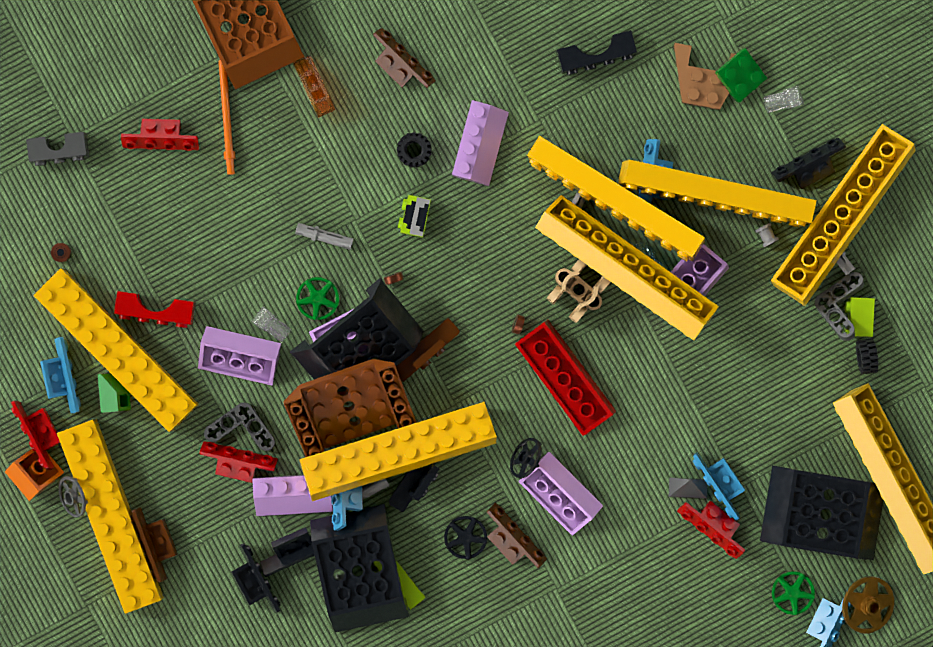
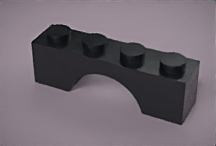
[556,30,637,76]

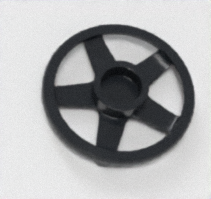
[510,438,542,479]
[444,516,487,559]

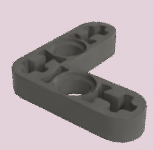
[815,272,864,341]
[204,402,275,451]

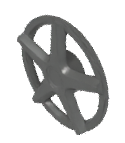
[59,476,88,518]

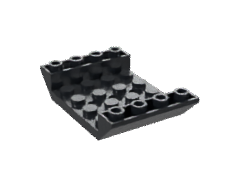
[290,278,424,392]
[760,465,884,560]
[310,504,410,633]

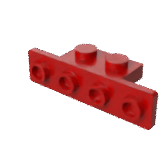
[121,119,199,151]
[11,400,60,470]
[199,441,278,483]
[677,501,745,559]

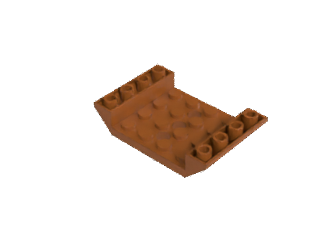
[192,0,304,90]
[283,359,417,457]

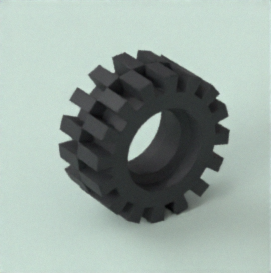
[397,132,431,168]
[856,338,878,374]

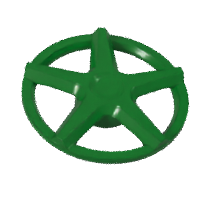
[296,277,339,320]
[772,571,815,615]

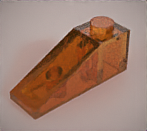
[293,55,336,118]

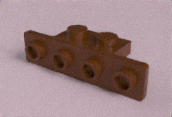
[373,28,436,88]
[396,318,460,382]
[487,503,547,568]
[131,507,178,583]

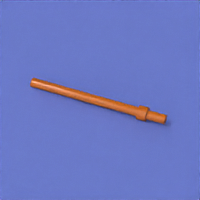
[219,60,236,175]

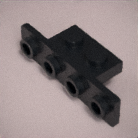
[771,138,846,189]
[388,463,440,512]
[260,527,315,577]
[231,543,281,613]

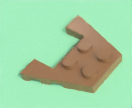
[674,43,736,110]

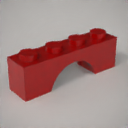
[114,291,196,328]

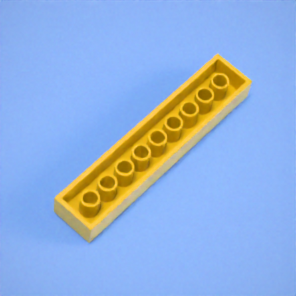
[771,124,916,306]
[527,136,705,262]
[618,160,817,227]
[535,195,719,340]
[33,268,199,432]
[833,383,933,574]
[300,402,497,501]
[57,419,164,614]

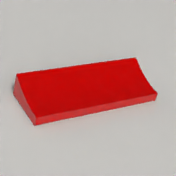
[515,319,616,436]

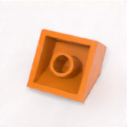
[5,449,64,501]

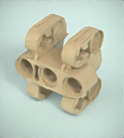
[546,259,611,323]

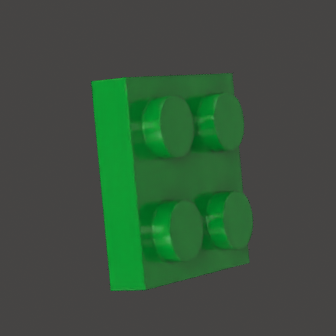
[715,48,767,103]

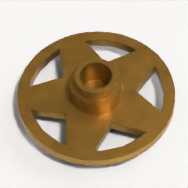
[842,576,894,634]

